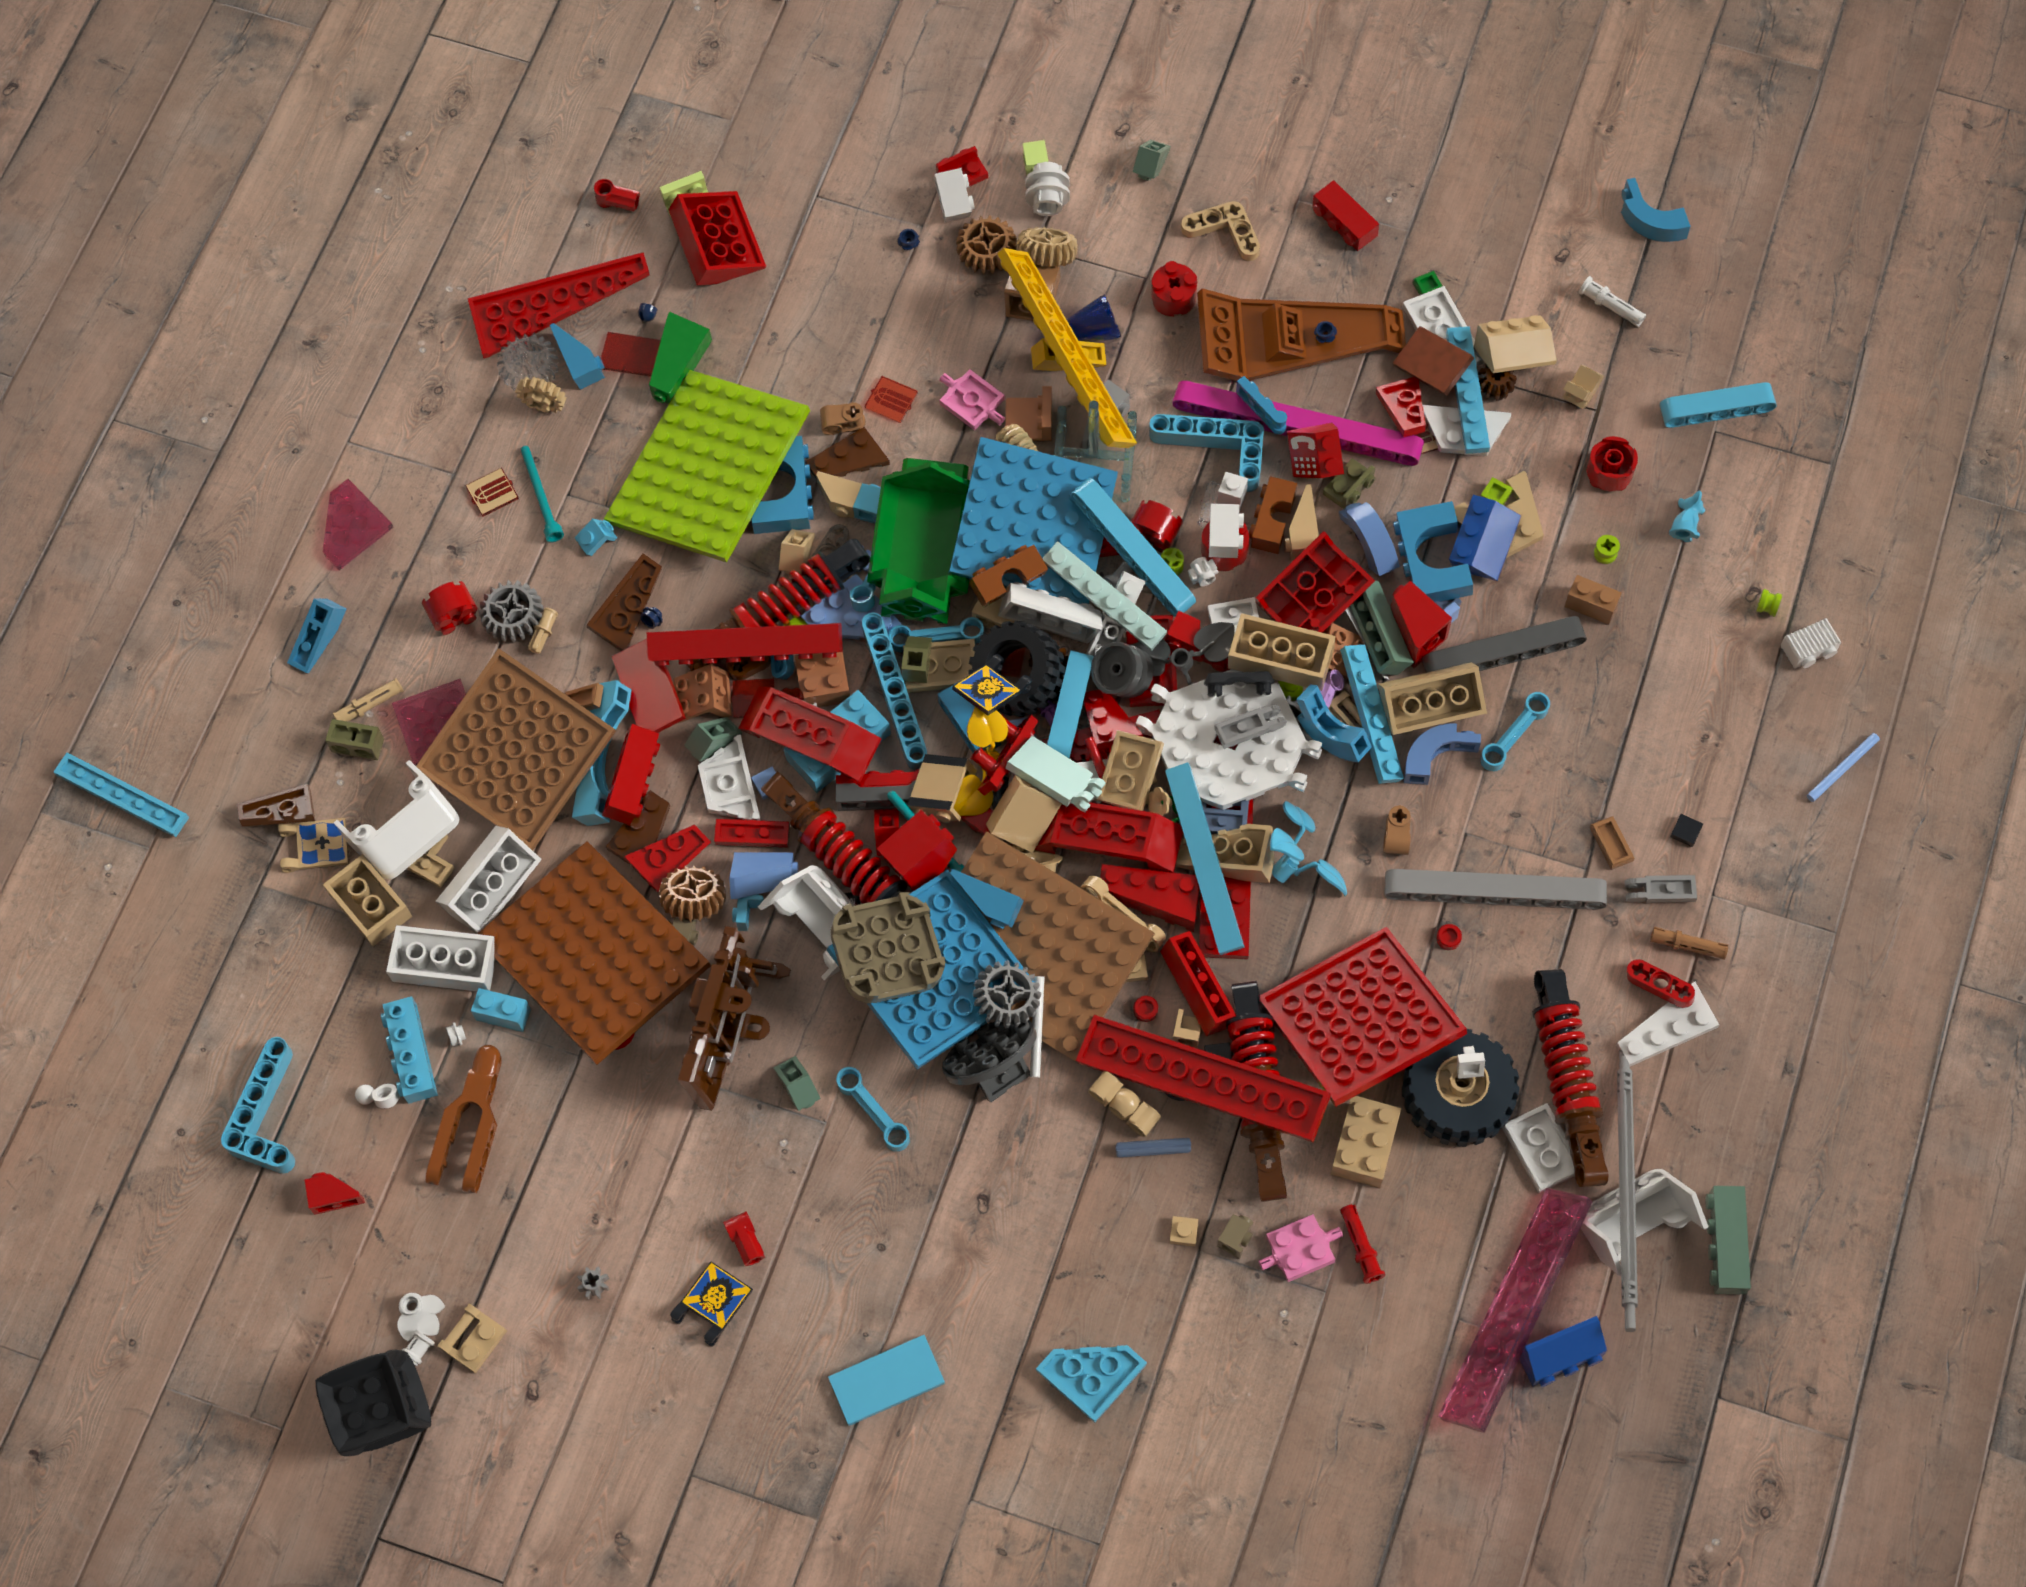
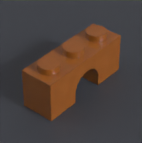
[1249,476,1297,554]
[969,545,1048,608]

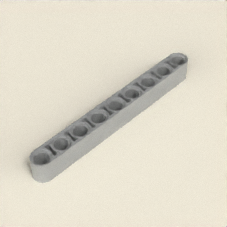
[1385,869,1607,910]

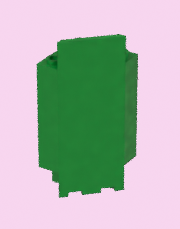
[867,458,970,624]

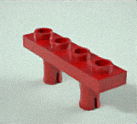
[970,714,1038,796]

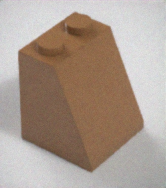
[1004,265,1060,321]

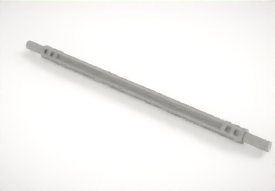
[1617,1049,1638,1332]

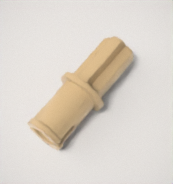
[528,607,558,654]

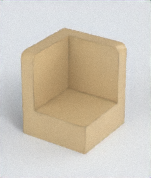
[1173,1009,1201,1048]

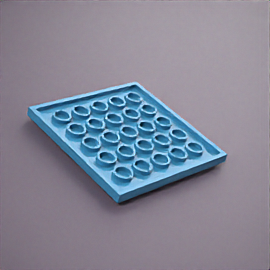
[948,437,1118,604]
[827,870,1034,1069]

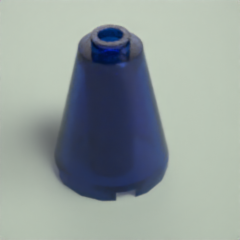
[1066,294,1121,342]

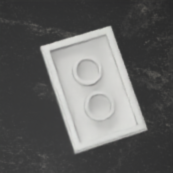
[1502,1103,1575,1193]

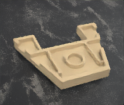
[1454,471,1544,558]

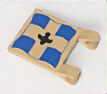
[278,818,349,873]

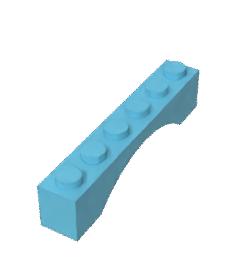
[572,680,632,826]

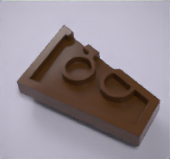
[237,784,315,827]
[606,790,670,864]

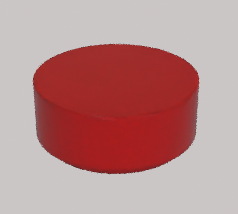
[1436,924,1462,950]
[1133,996,1158,1022]

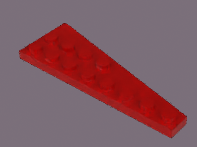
[467,252,650,359]

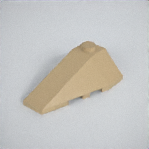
[1175,824,1275,883]

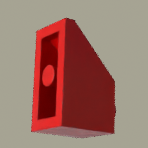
[874,808,900,856]
[304,1172,365,1215]

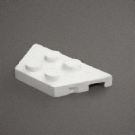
[1422,405,1511,456]
[698,735,760,820]

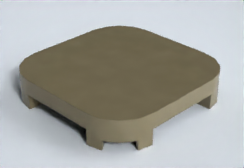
[830,892,945,1003]

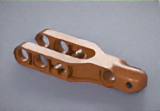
[426,1045,502,1193]

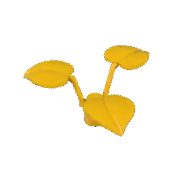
[954,707,1008,816]

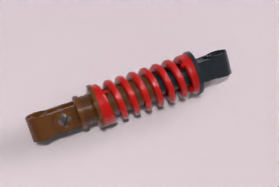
[686,539,871,671]
[761,771,907,904]
[1532,969,1609,1187]
[1226,981,1287,1202]

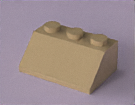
[1474,315,1557,373]

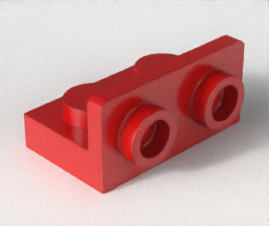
[936,146,989,187]

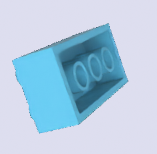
[784,690,891,793]

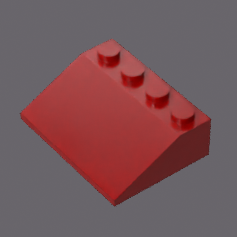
[668,191,766,285]

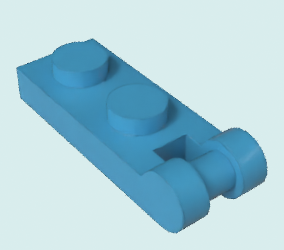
[1236,376,1287,434]

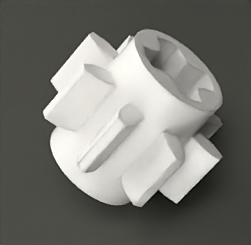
[1188,557,1218,587]

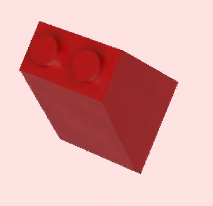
[1390,581,1452,668]
[877,810,957,891]

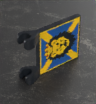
[952,654,1033,716]
[670,1261,753,1347]

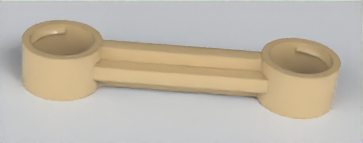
[1080,875,1166,952]

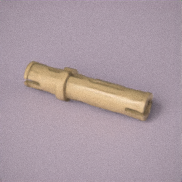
[333,678,404,722]

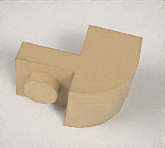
[1563,365,1604,409]

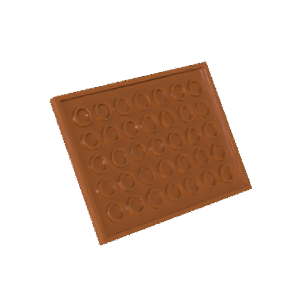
[477,841,711,1065]

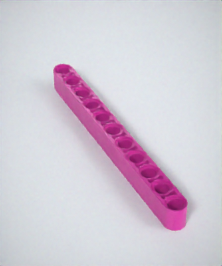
[1172,381,1424,466]

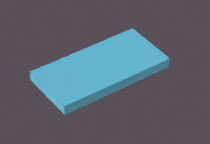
[828,1335,945,1426]

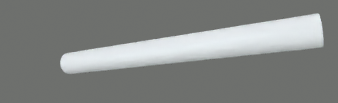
[1030,976,1045,1078]

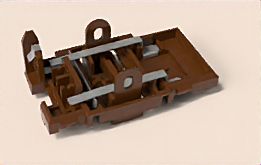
[678,926,791,1111]

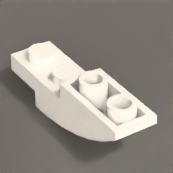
[1086,571,1146,656]

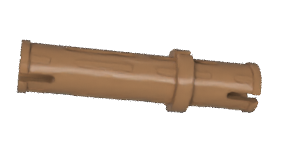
[1650,926,1728,960]

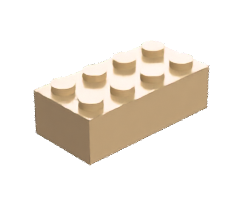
[1228,613,1335,691]
[1378,662,1487,735]

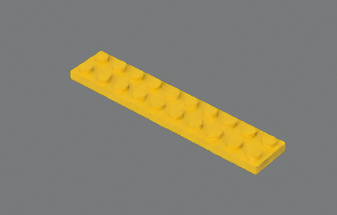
[997,248,1137,448]

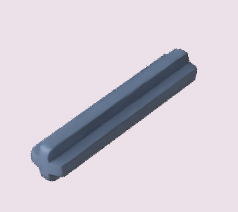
[1116,1138,1191,1157]

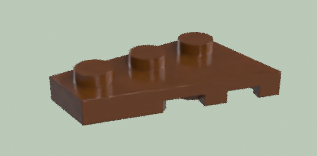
[806,427,890,479]

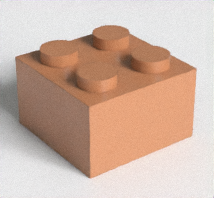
[794,652,850,708]

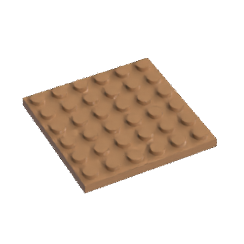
[416,648,617,850]

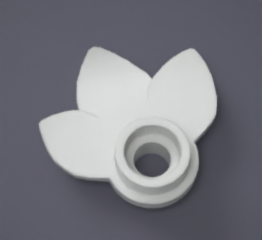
[397,1293,445,1341]

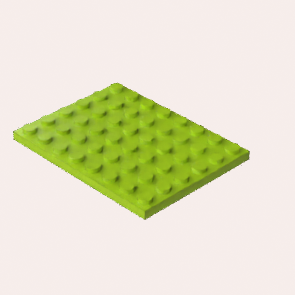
[604,370,810,563]

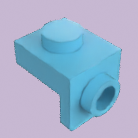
[574,518,617,556]
[732,894,764,931]

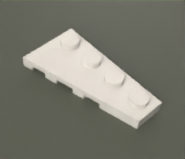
[1616,981,1719,1066]

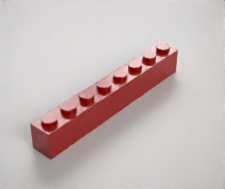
[646,623,843,666]

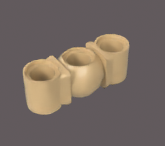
[1088,1071,1161,1137]

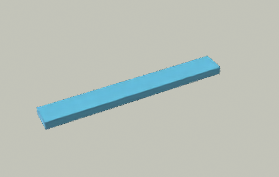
[1165,762,1244,955]

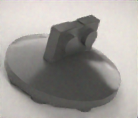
[942,1020,1037,1102]

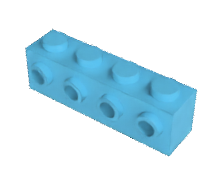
[381,996,438,1104]

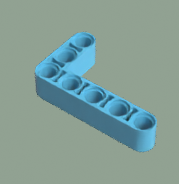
[1149,414,1264,492]
[221,1037,295,1174]

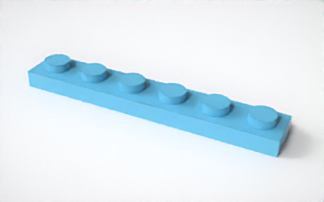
[1446,326,1490,454]
[1340,645,1404,784]
[54,753,189,837]

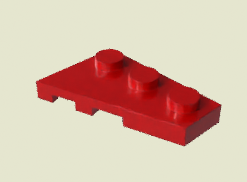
[1376,377,1426,437]
[1083,689,1143,750]
[623,824,711,893]

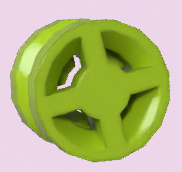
[1594,535,1620,564]
[1161,548,1184,576]
[1756,589,1782,617]

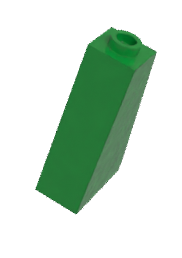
[649,312,712,404]

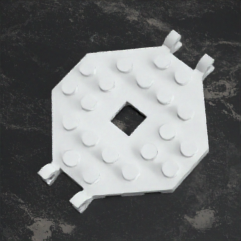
[1136,669,1322,810]

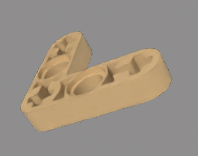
[1181,201,1260,261]

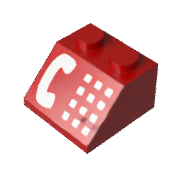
[1287,422,1344,478]

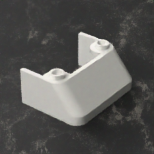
[334,760,459,880]
[758,865,855,980]
[1575,1169,1708,1276]

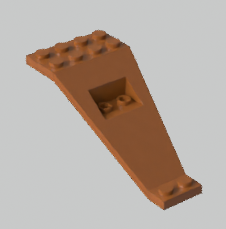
[1197,288,1406,381]

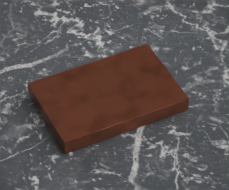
[1393,326,1474,396]

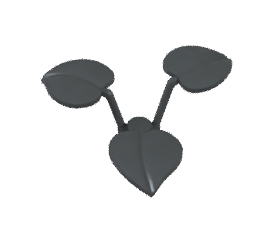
[1131,622,1235,685]

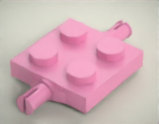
[939,369,1005,431]
[1258,1214,1343,1282]

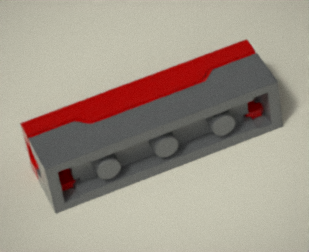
[836,769,920,811]

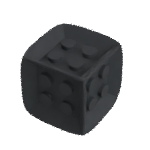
[315,1350,431,1456]

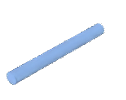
[1806,733,1880,802]

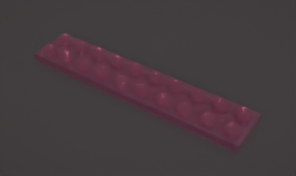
[1438,1188,1593,1433]

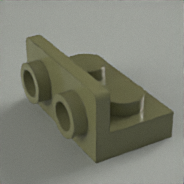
[1323,458,1375,509]

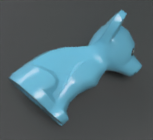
[1669,491,1705,542]

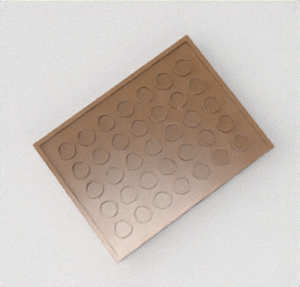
[959,831,1155,1062]

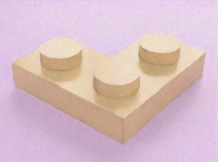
[407,835,455,888]

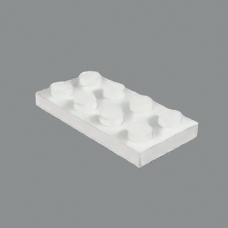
[1402,286,1485,366]

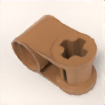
[820,402,866,435]
[1383,805,1411,855]

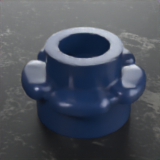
[897,229,920,250]
[1314,321,1337,343]
[640,607,663,629]

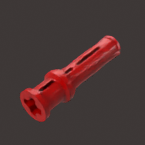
[1340,1204,1386,1284]

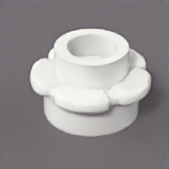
[446,1022,466,1046]

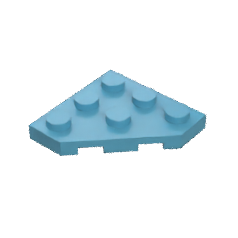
[1036,1345,1147,1423]

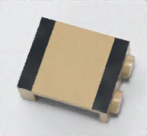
[907,754,977,823]

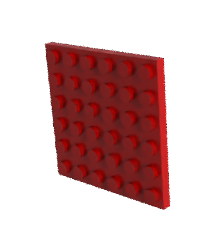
[1260,926,1467,1107]

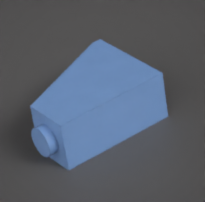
[729,852,798,899]

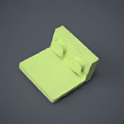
[660,171,708,222]

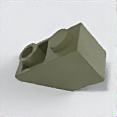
[901,636,932,683]

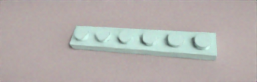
[1042,541,1167,651]

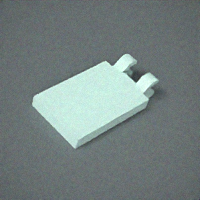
[1006,736,1106,812]

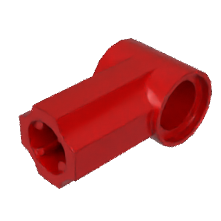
[594,179,640,212]
[723,1211,765,1267]

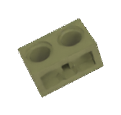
[325,719,384,760]

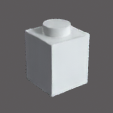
[1217,472,1248,511]

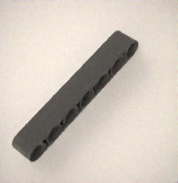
[1421,616,1587,673]

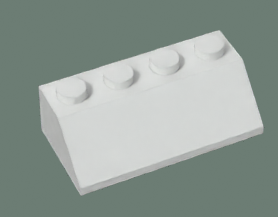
[998,582,1102,644]
[435,826,542,933]
[386,925,495,991]

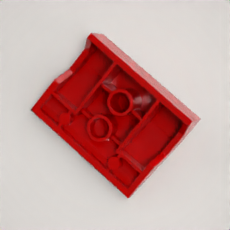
[1255,531,1375,633]

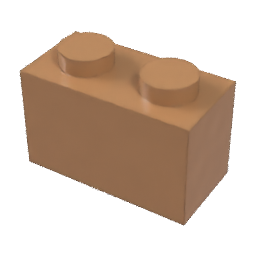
[1564,575,1622,625]

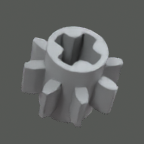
[577,1267,609,1300]

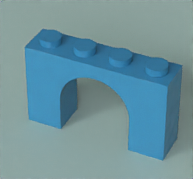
[752,436,814,534]
[1393,501,1473,602]

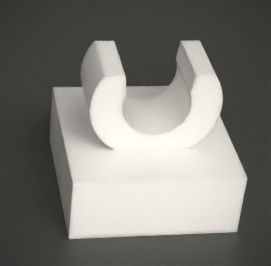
[1457,1046,1485,1079]

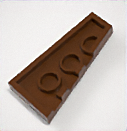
[587,553,662,651]

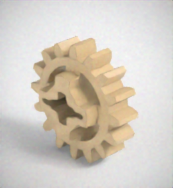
[515,377,567,413]

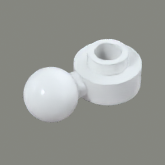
[355,1084,400,1109]

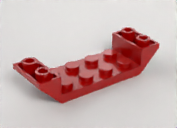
[738,686,881,782]
[1035,802,1184,873]

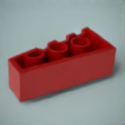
[1100,864,1200,932]

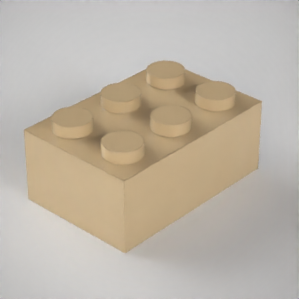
[323,854,412,947]
[1331,1096,1401,1188]

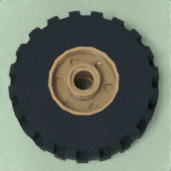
[1402,1029,1520,1147]

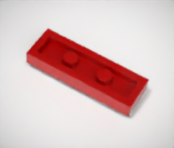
[714,819,790,848]

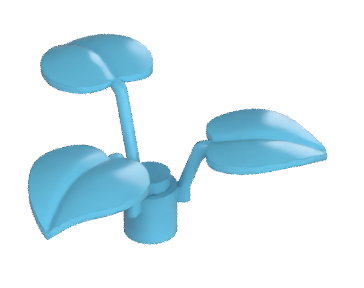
[1270,801,1347,896]

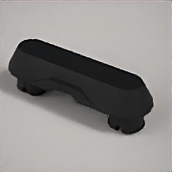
[1204,671,1275,697]

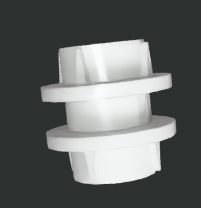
[1025,162,1070,216]

